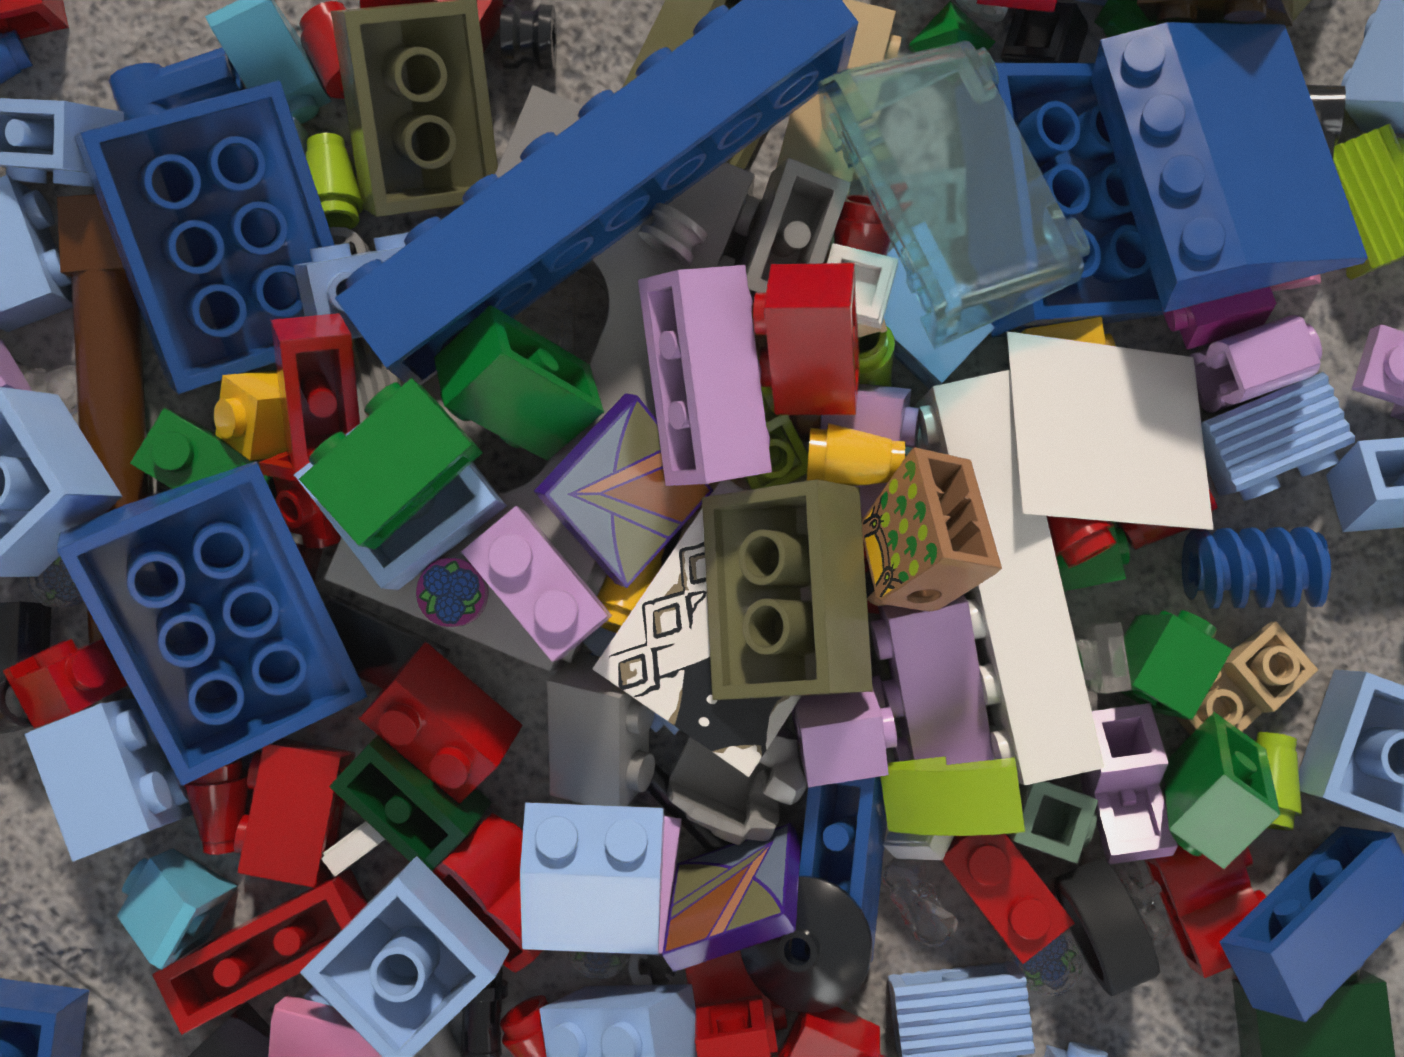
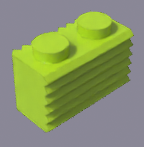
[1333,124,1404,280]

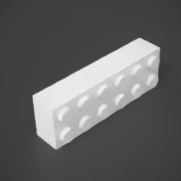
[915,370,1105,786]

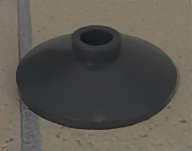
[740,876,872,1013]

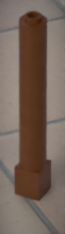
[57,194,150,668]

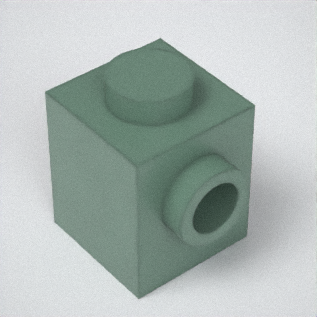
[1006,780,1098,864]

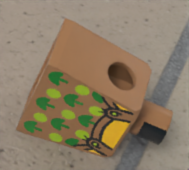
[862,447,1002,612]

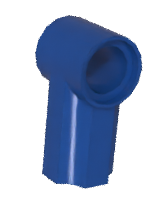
[108,48,245,121]

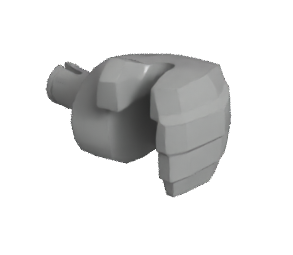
[666,726,807,845]

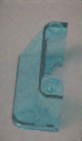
[818,40,1090,349]

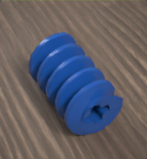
[1181,527,1331,609]

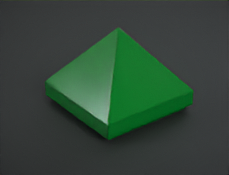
[908,1,996,89]

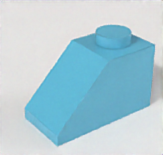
[205,0,332,124]
[117,848,238,970]

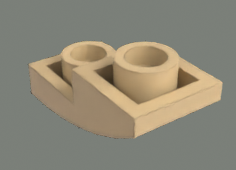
[1175,621,1318,735]

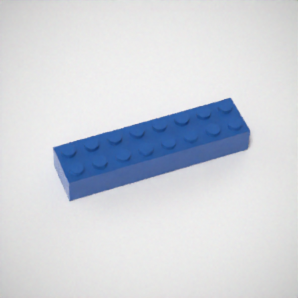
[335,0,859,385]

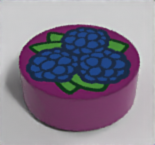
[416,558,489,627]

